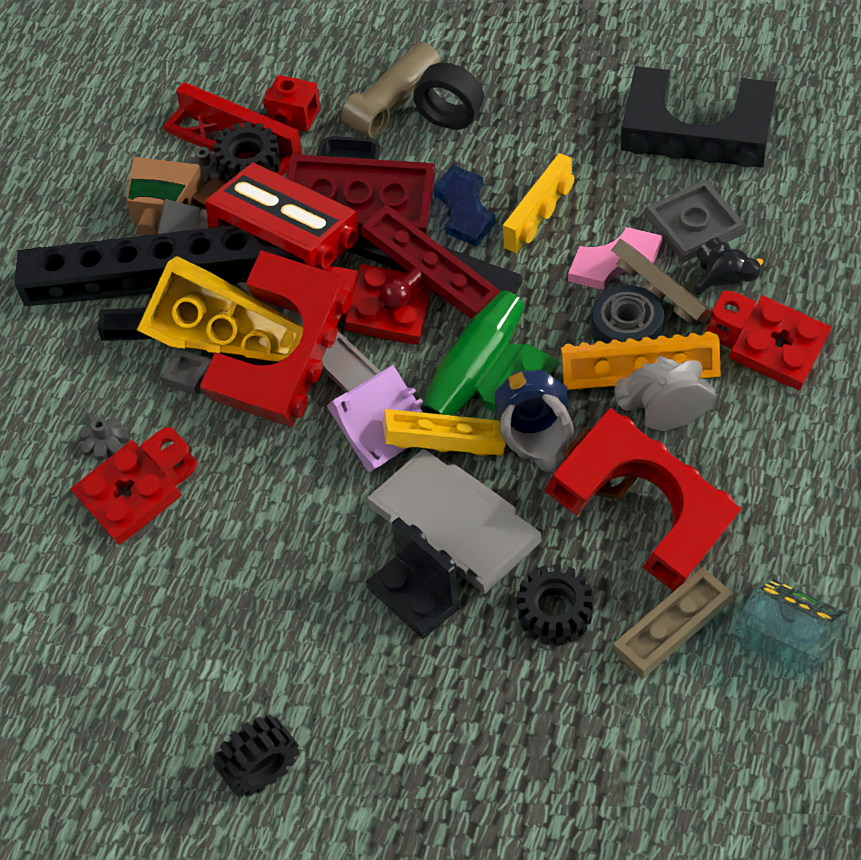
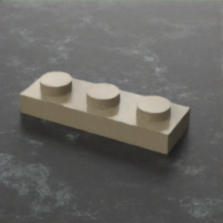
[611,238,712,324]
[613,567,733,679]

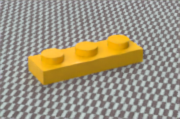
[503,153,574,253]
[382,409,506,456]

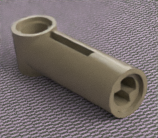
[341,41,441,139]

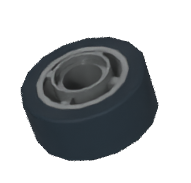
[591,285,664,344]

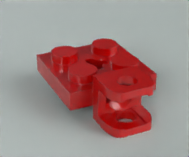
[323,264,432,345]
[705,291,832,390]
[70,427,198,545]

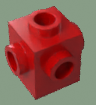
[263,75,321,132]

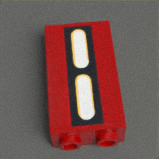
[205,162,359,270]

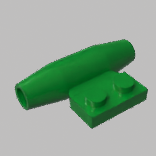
[421,291,559,416]

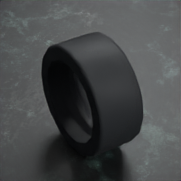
[413,62,484,130]

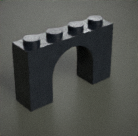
[621,66,777,168]

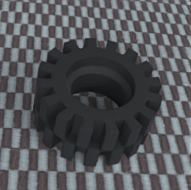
[213,122,281,183]
[517,564,593,646]
[213,715,299,797]

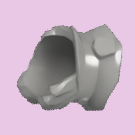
[615,356,716,431]

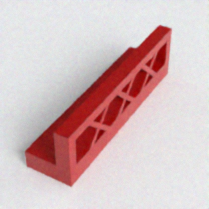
[163,82,302,176]

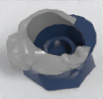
[495,370,574,472]

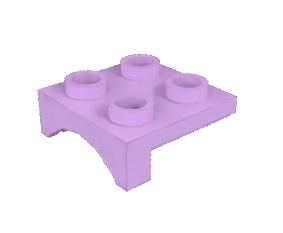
[327,365,423,473]

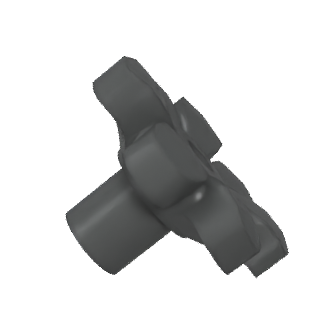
[183,147,222,185]
[79,417,129,460]

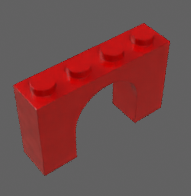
[200,250,352,427]
[545,408,742,591]

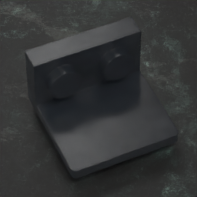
[366,517,460,639]

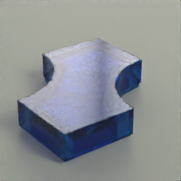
[434,164,496,247]

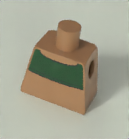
[127,157,204,236]

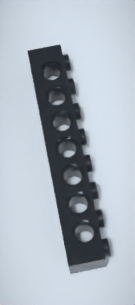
[14,225,305,306]

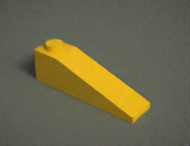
[137,256,303,362]

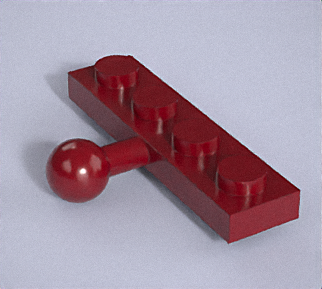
[361,204,500,319]

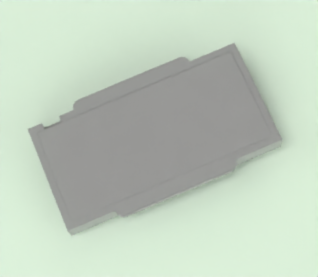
[367,448,542,594]

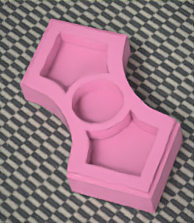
[568,227,662,290]

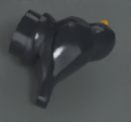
[694,237,763,295]

